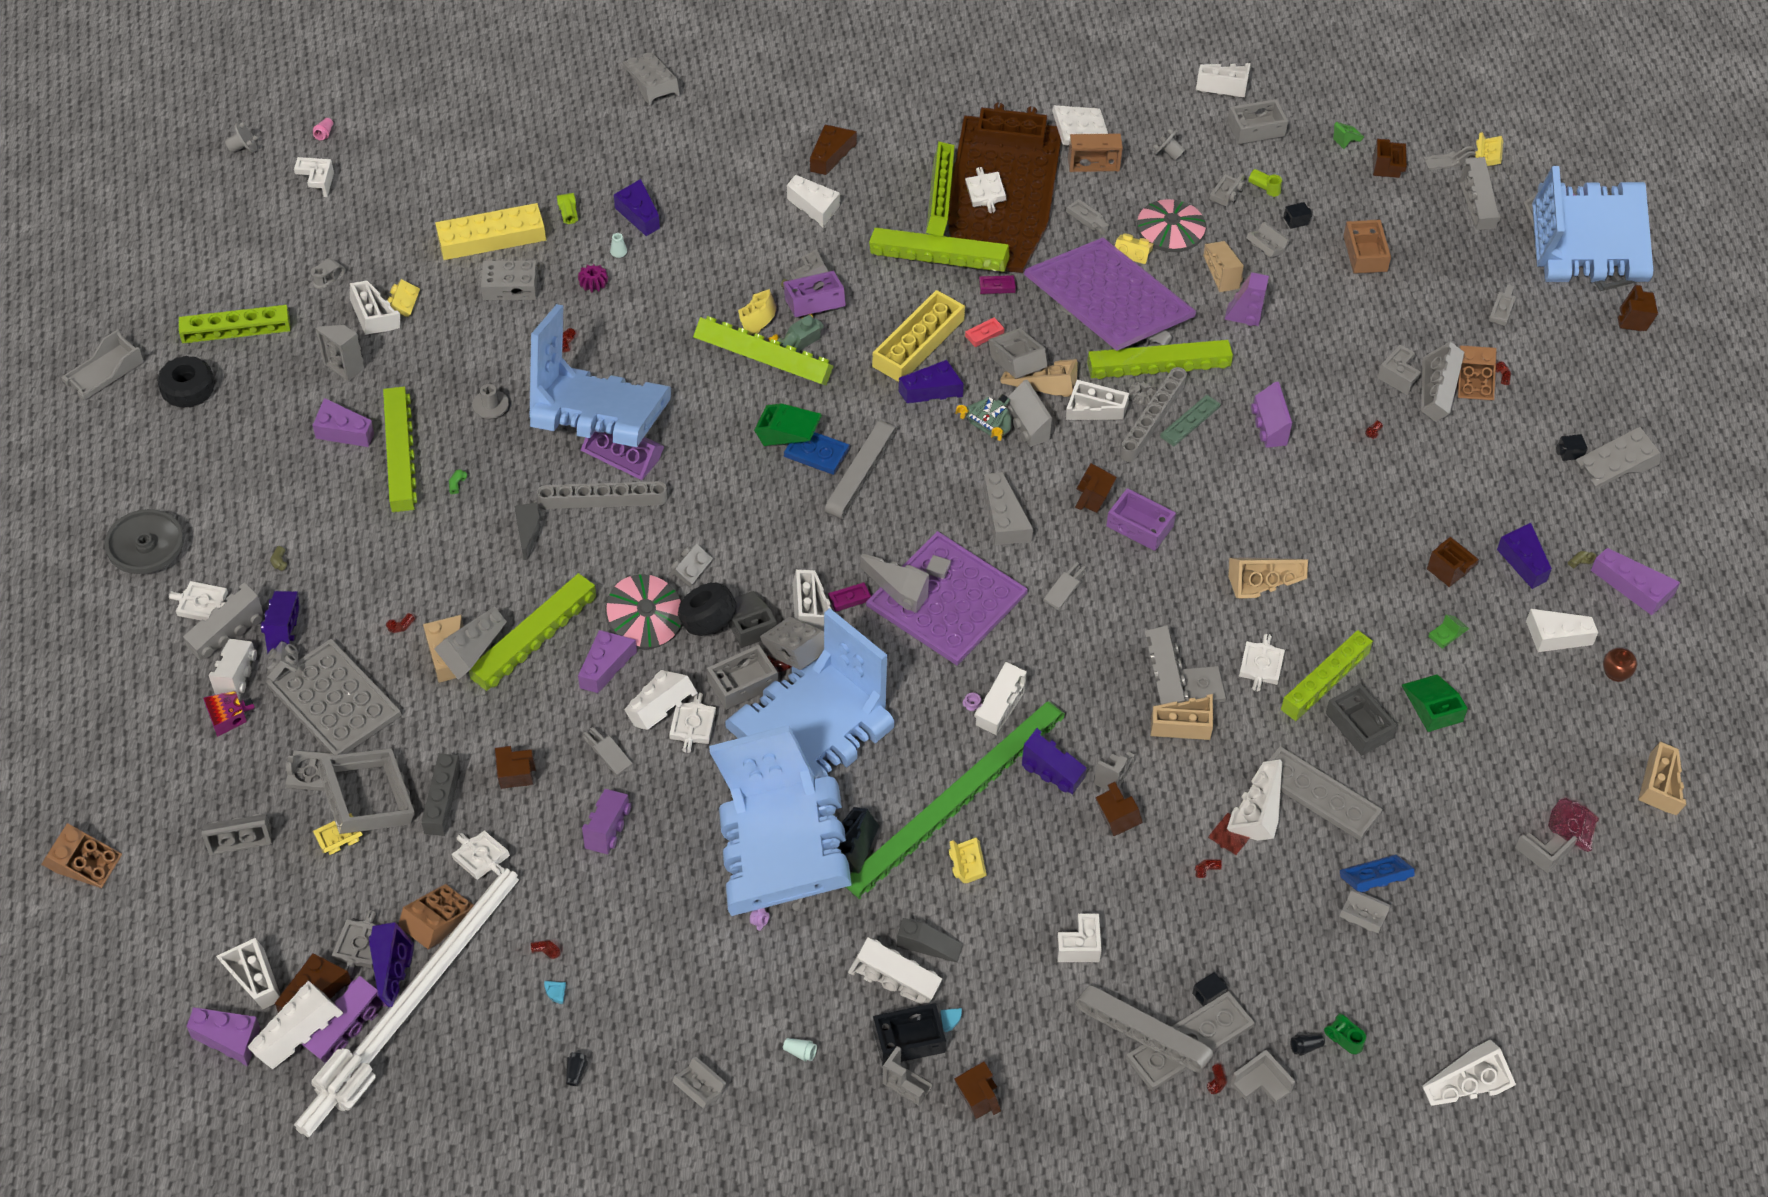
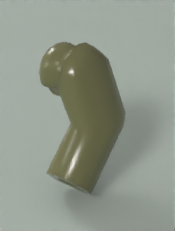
[270,546,287,571]
[1568,551,1597,569]

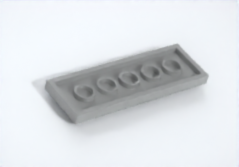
[1268,746,1383,841]
[1126,991,1255,1091]

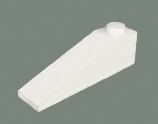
[1227,759,1282,841]
[1422,1040,1516,1106]

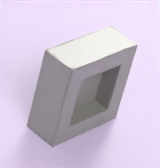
[926,555,951,579]

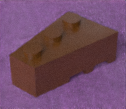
[810,124,857,175]
[275,953,351,1013]

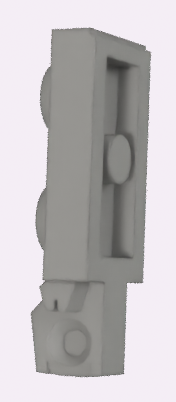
[1066,199,1109,235]
[1489,285,1516,326]

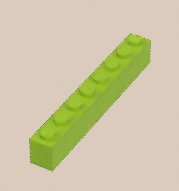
[926,141,955,237]
[869,228,1010,272]
[693,316,834,386]
[1087,340,1233,379]
[383,386,417,512]
[469,573,596,691]

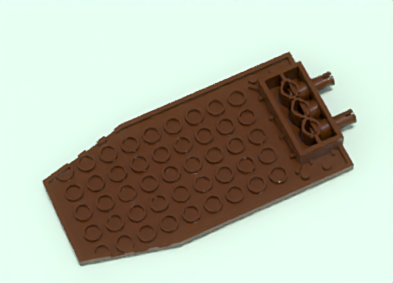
[948,103,1061,273]

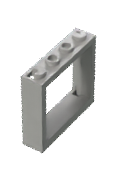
[318,748,415,834]

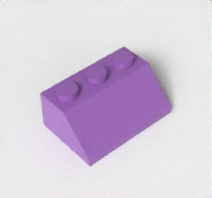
[1251,382,1292,448]

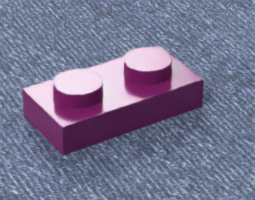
[979,275,1015,294]
[828,582,871,612]

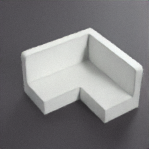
[294,157,334,197]
[1057,914,1101,962]

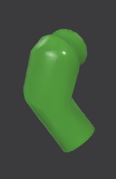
[449,469,467,494]

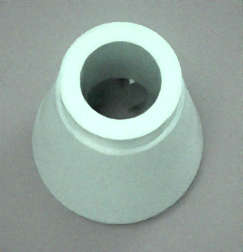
[610,233,627,258]
[783,1038,817,1062]

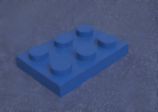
[784,432,849,475]
[1340,855,1415,892]

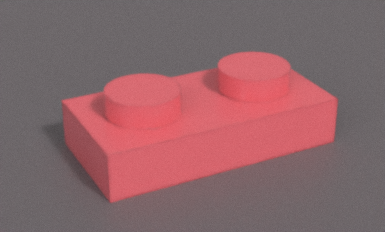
[965,317,1004,347]

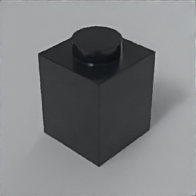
[1283,202,1312,229]
[1556,434,1587,461]
[1192,972,1228,1007]

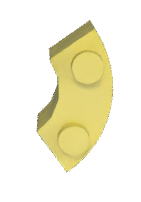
[738,289,776,335]

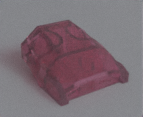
[1548,798,1599,852]

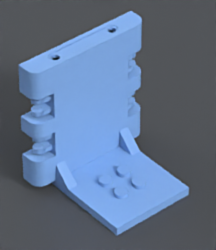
[1532,166,1653,282]
[530,304,671,447]
[725,608,894,779]
[709,725,852,916]

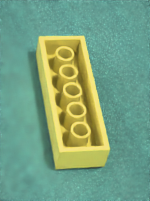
[435,203,546,260]
[872,290,965,382]

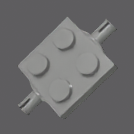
[332,910,376,977]

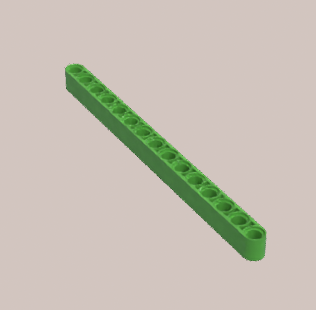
[845,701,1065,899]

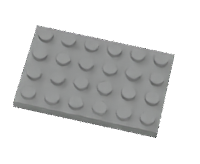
[266,639,402,755]

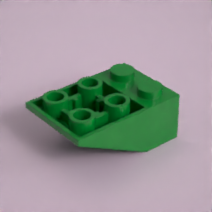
[754,403,822,446]
[1402,674,1468,732]

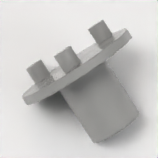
[225,121,259,153]
[1153,128,1185,160]
[472,384,509,419]

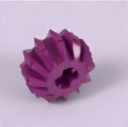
[578,264,608,293]

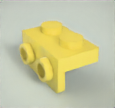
[1475,132,1503,166]
[1115,234,1154,264]
[387,279,420,317]
[313,813,363,855]
[949,838,987,883]

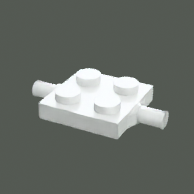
[965,167,1006,213]
[169,581,228,621]
[1239,634,1285,691]
[669,692,716,753]
[452,831,510,880]

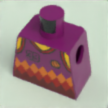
[203,691,255,737]

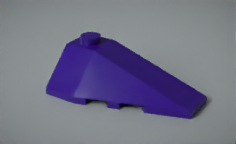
[369,922,414,1008]

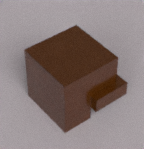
[1373,139,1407,178]
[1617,285,1658,331]
[1075,463,1117,513]
[1427,537,1479,587]
[495,746,536,789]
[1095,782,1143,836]
[954,1061,1001,1119]

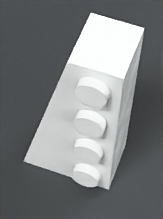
[848,938,942,1005]
[248,981,343,1069]

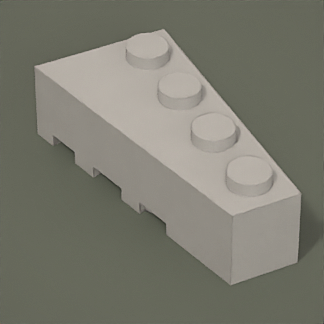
[1459,157,1500,230]
[1421,341,1465,421]
[983,472,1033,545]
[183,582,264,661]
[434,607,507,680]
[1145,625,1189,705]

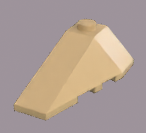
[1000,359,1078,397]
[1228,558,1308,598]

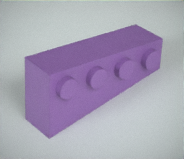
[1591,548,1680,615]
[302,976,387,1063]

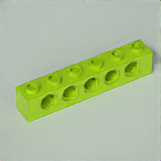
[179,305,290,344]
[1281,630,1373,721]

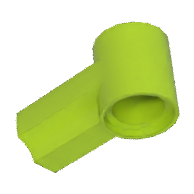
[1248,169,1282,197]
[557,193,578,224]

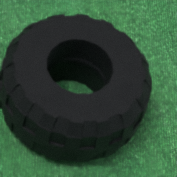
[157,356,215,408]
[678,582,736,636]

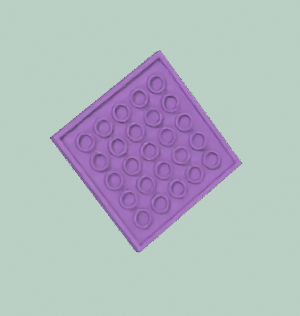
[866,531,1028,666]

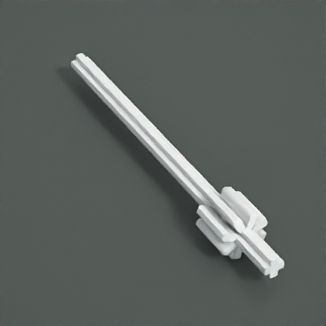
[294,868,519,1137]

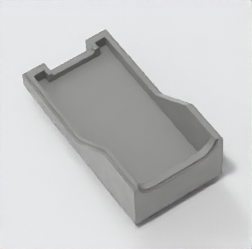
[623,52,680,106]
[61,329,144,400]
[1575,427,1660,489]

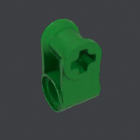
[1324,1014,1366,1054]

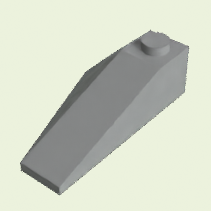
[860,554,929,613]

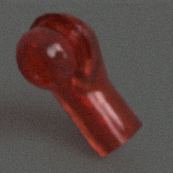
[562,328,576,352]
[1495,361,1511,385]
[1365,420,1383,439]
[386,613,415,633]
[767,656,792,672]
[1194,859,1222,878]
[531,940,560,959]
[1207,1064,1227,1094]

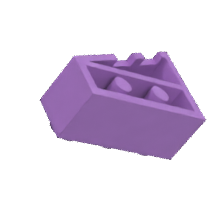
[1225,272,1269,326]
[313,398,374,447]
[578,630,637,693]
[582,789,631,855]
[187,1007,260,1067]

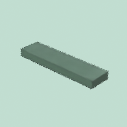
[1160,395,1221,446]

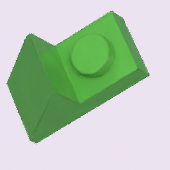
[1333,122,1364,149]
[1428,615,1469,649]

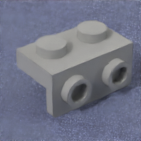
[1209,174,1245,207]
[1246,222,1289,257]
[668,544,713,586]
[266,641,298,681]
[1339,889,1390,933]
[672,1057,726,1109]

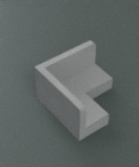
[790,249,828,290]
[1378,345,1421,395]
[1094,752,1135,791]
[1515,833,1577,873]
[883,1046,932,1106]
[1231,1050,1295,1104]

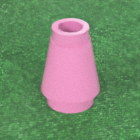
[313,118,333,140]

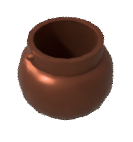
[1603,648,1637,682]

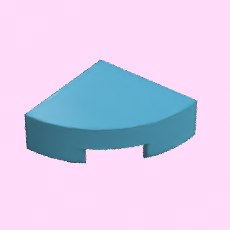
[544,981,566,1004]
[940,1008,962,1032]

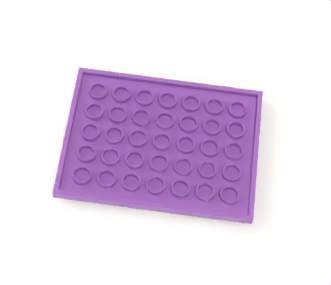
[1024,238,1196,351]

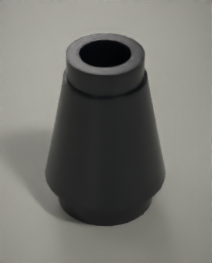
[1290,1034,1324,1056]
[566,1052,588,1086]

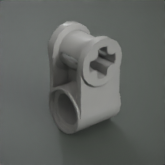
[311,258,345,289]

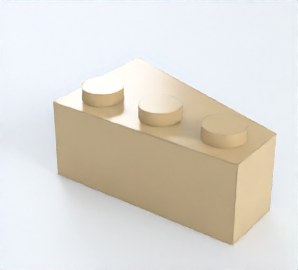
[1203,241,1244,292]
[423,615,464,682]
[1151,694,1213,740]
[1638,742,1686,815]

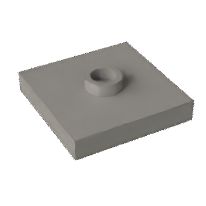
[1180,666,1226,703]

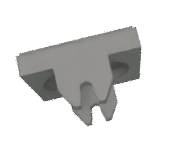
[285,750,333,791]

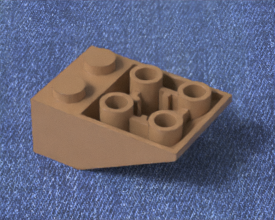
[1457,345,1496,400]
[41,823,122,888]
[398,884,474,949]

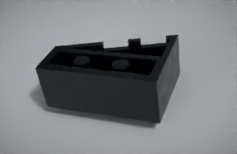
[834,807,879,874]

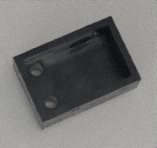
[872,1003,946,1066]

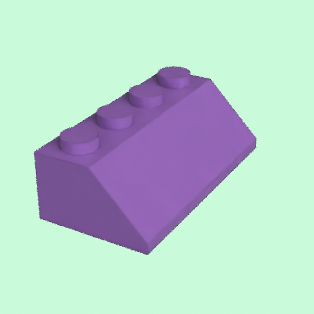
[581,431,664,480]

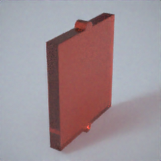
[1208,813,1250,855]

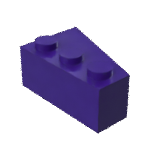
[614,179,660,236]
[898,360,964,403]
[1497,523,1552,589]
[261,591,300,654]
[1022,728,1087,795]

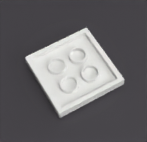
[1052,105,1108,145]

